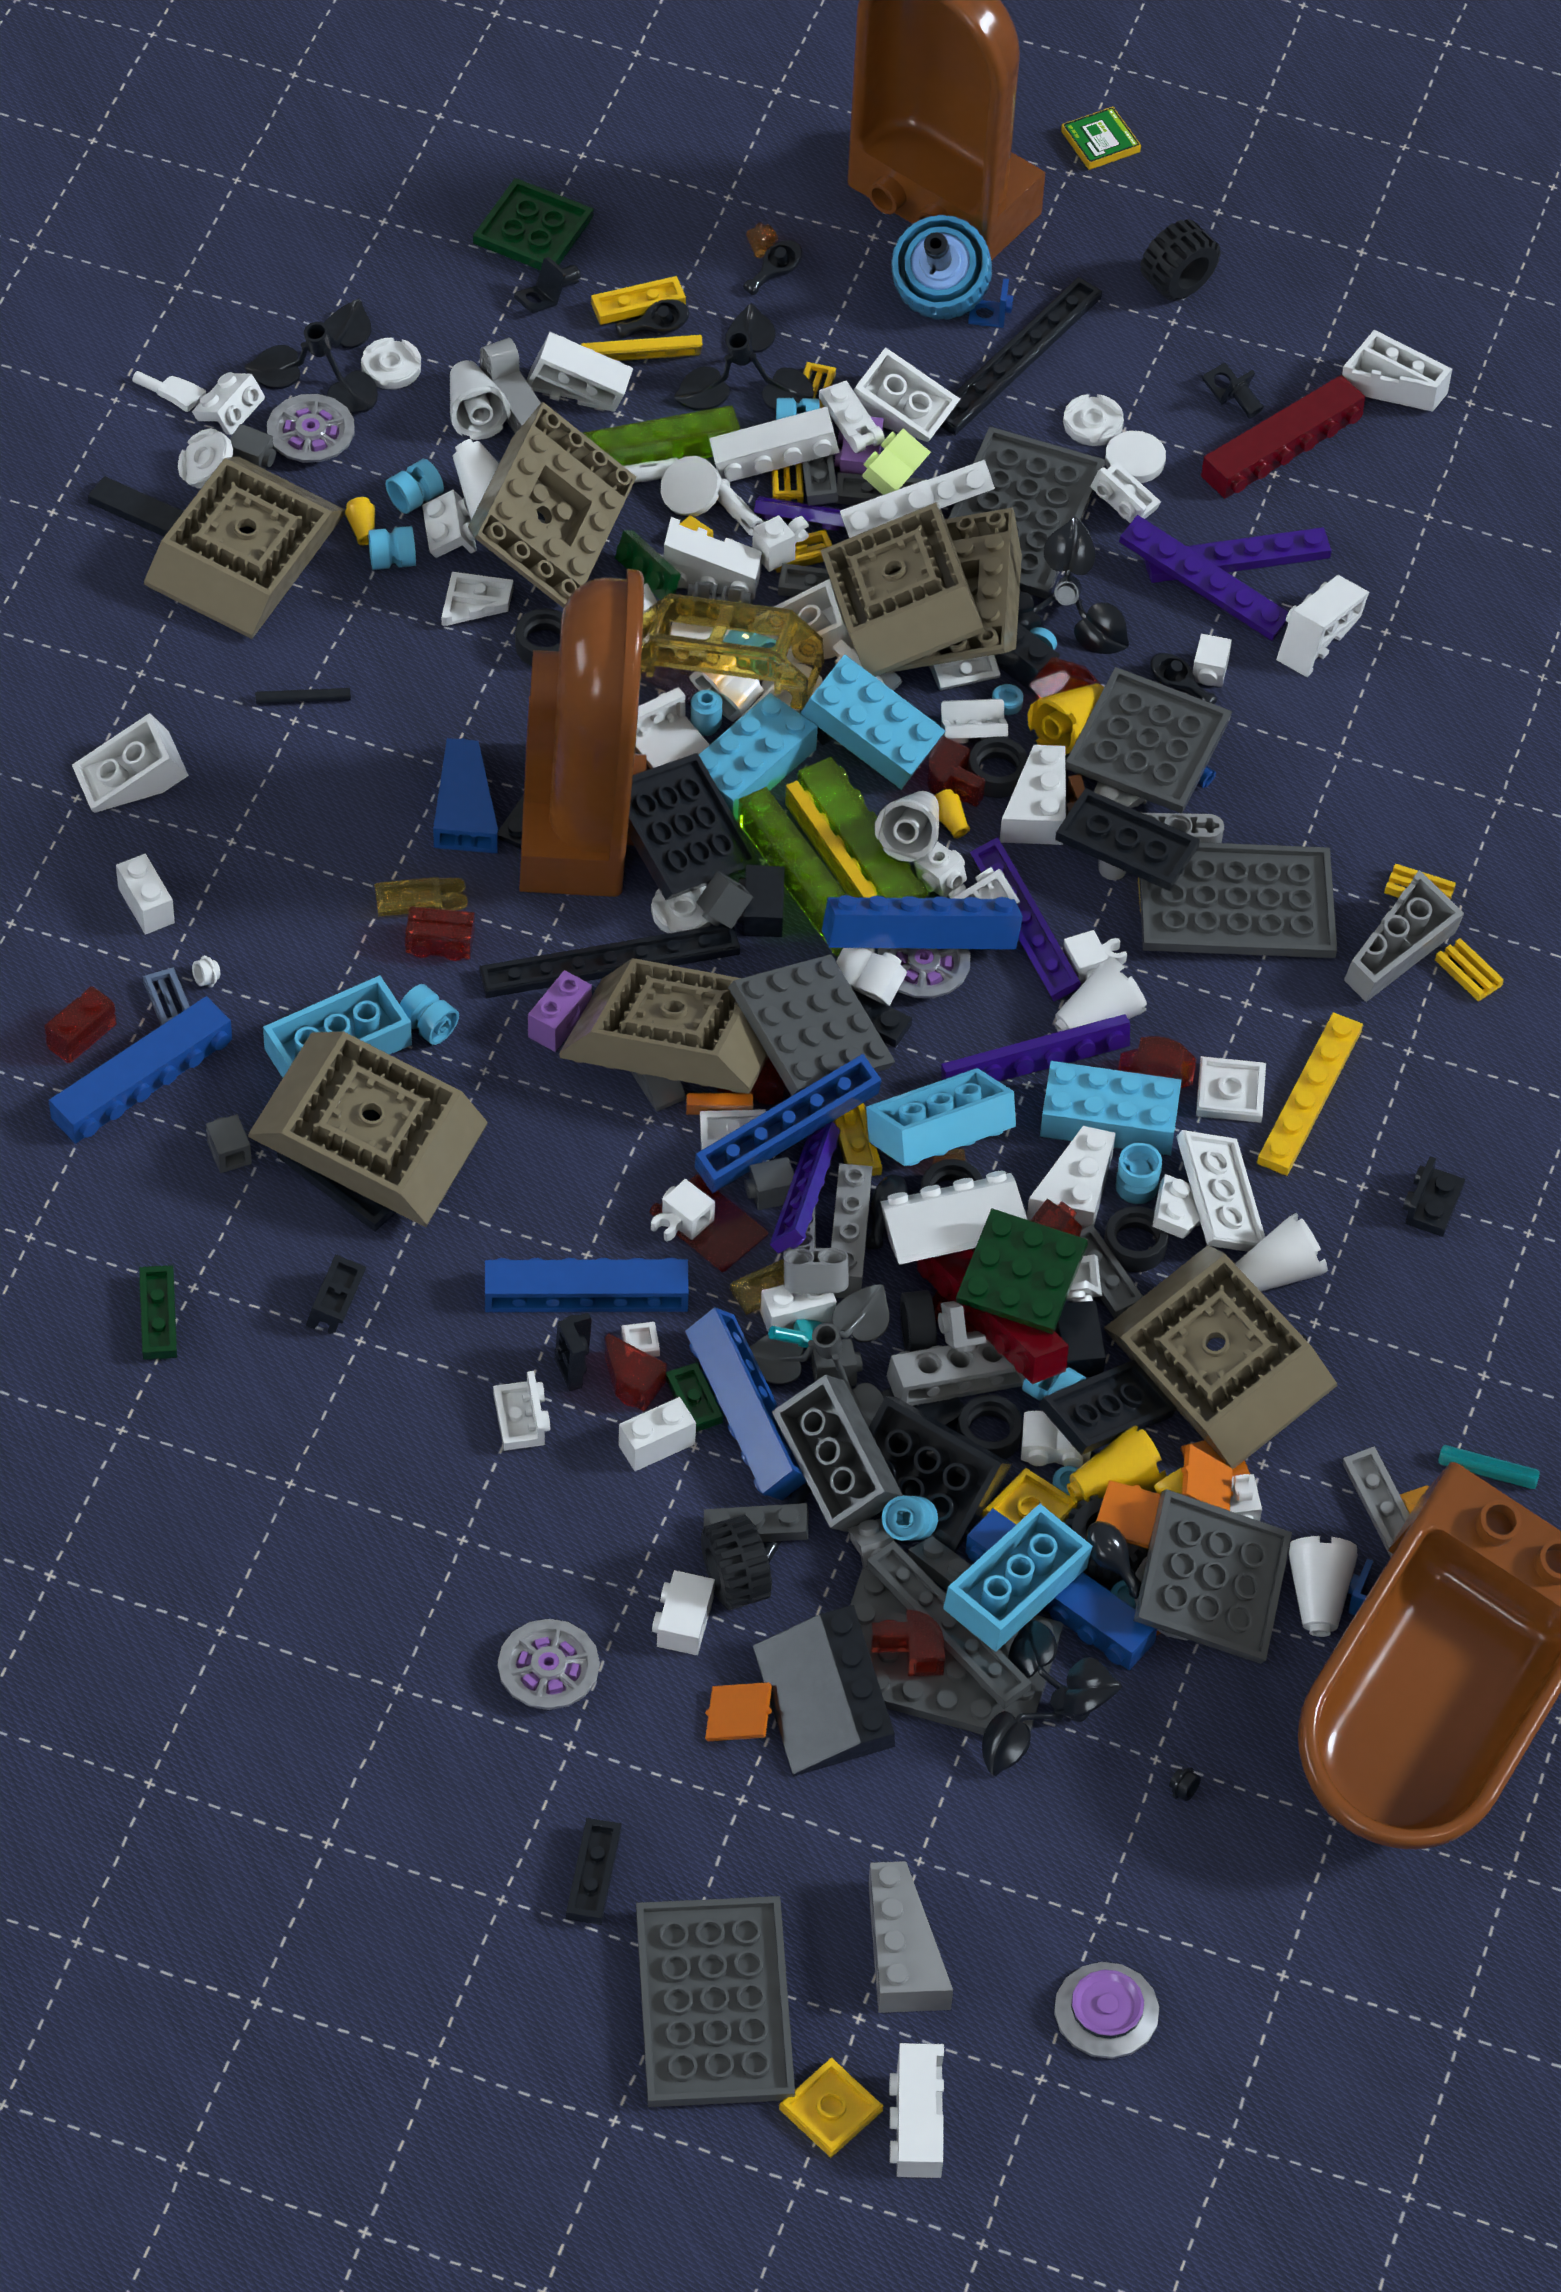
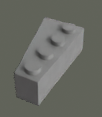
[868,1861,953,2013]

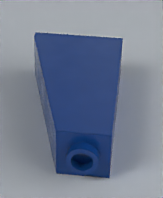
[433,738,498,854]

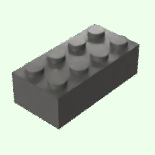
[772,1375,903,1533]

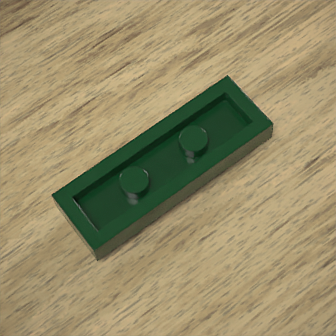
[615,530,681,602]
[139,1265,177,1360]

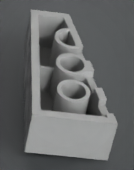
[1344,870,1464,1002]

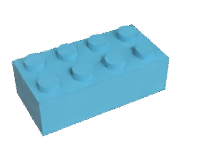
[800,654,946,790]
[699,693,818,820]
[263,975,412,1077]
[1040,1061,1182,1156]
[866,1068,1016,1166]
[943,1504,1093,1652]

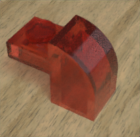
[927,736,985,807]
[1118,1036,1197,1089]
[871,1610,945,1676]

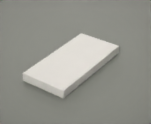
[1176,1130,1265,1252]

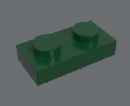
[666,1362,723,1432]

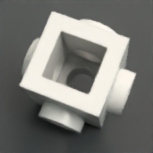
[913,841,967,897]

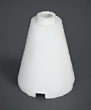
[450,360,511,440]
[452,439,499,519]
[875,791,939,862]
[1054,957,1147,1032]
[1235,1213,1328,1292]
[1288,1536,1358,1637]

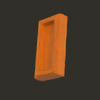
[686,1093,753,1115]

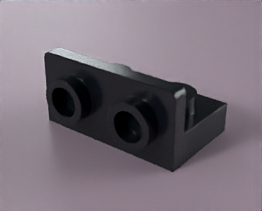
[1403,1156,1466,1237]
[554,1313,592,1391]

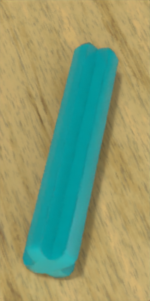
[1438,1445,1540,1489]

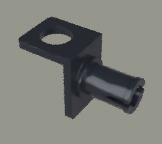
[514,257,581,313]
[1202,363,1264,419]

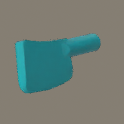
[768,1319,823,1348]

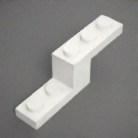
[840,460,995,538]

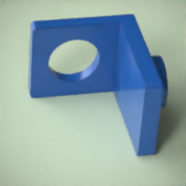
[968,278,1013,328]
[1348,1559,1374,1615]

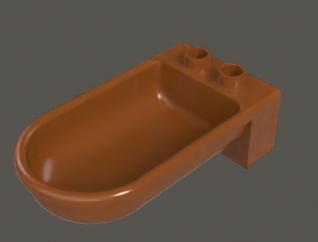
[847,0,1046,261]
[519,569,647,897]
[1298,1462,1561,1849]

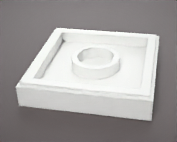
[1196,1056,1266,1123]

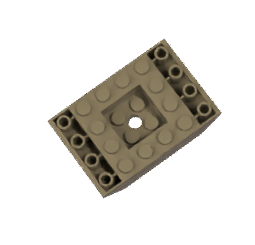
[468,402,637,608]
[144,456,345,639]
[820,502,985,677]
[886,508,1022,673]
[560,958,769,1094]
[248,1031,488,1227]
[1104,1245,1338,1469]

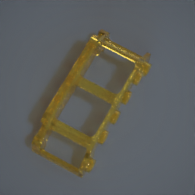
[640,593,824,710]

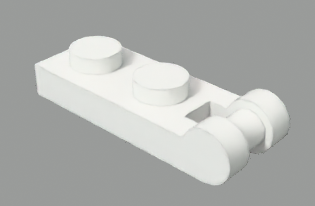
[819,380,885,453]

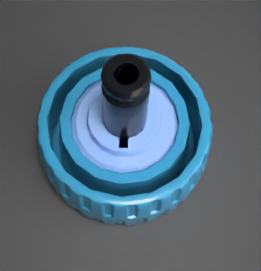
[891,215,992,320]

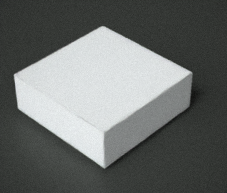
[621,1322,660,1360]

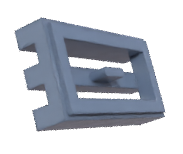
[143,967,190,1026]

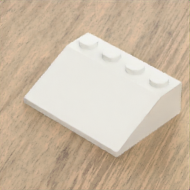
[881,1171,1027,1265]

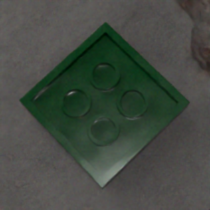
[473,178,594,270]
[956,1208,1088,1334]

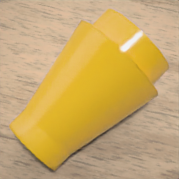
[345,497,375,545]
[934,789,970,838]

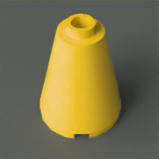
[1027,683,1104,755]
[1067,1425,1166,1503]

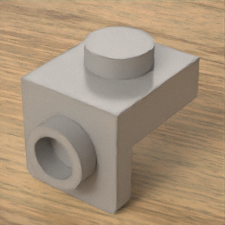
[938,1301,987,1352]
[848,1518,894,1570]

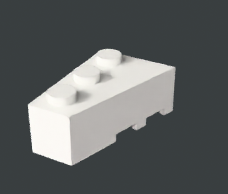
[1342,330,1452,412]
[526,332,633,412]
[664,517,762,599]
[1276,575,1369,677]
[1000,745,1066,845]
[1027,1126,1116,1232]
[889,2043,944,2178]

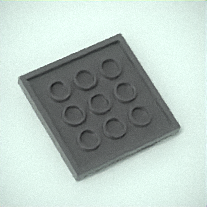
[1065,667,1232,813]
[728,954,895,1096]
[1133,1489,1292,1664]

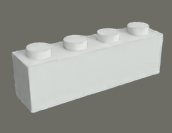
[709,407,840,482]

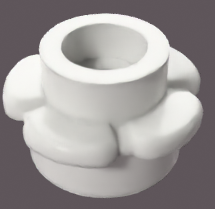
[192,956,220,987]

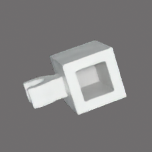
[753,515,809,572]
[1063,930,1127,984]
[651,1179,715,1242]
[1230,1474,1262,1521]

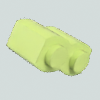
[862,428,931,495]

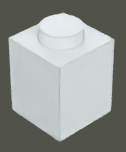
[1193,634,1232,687]

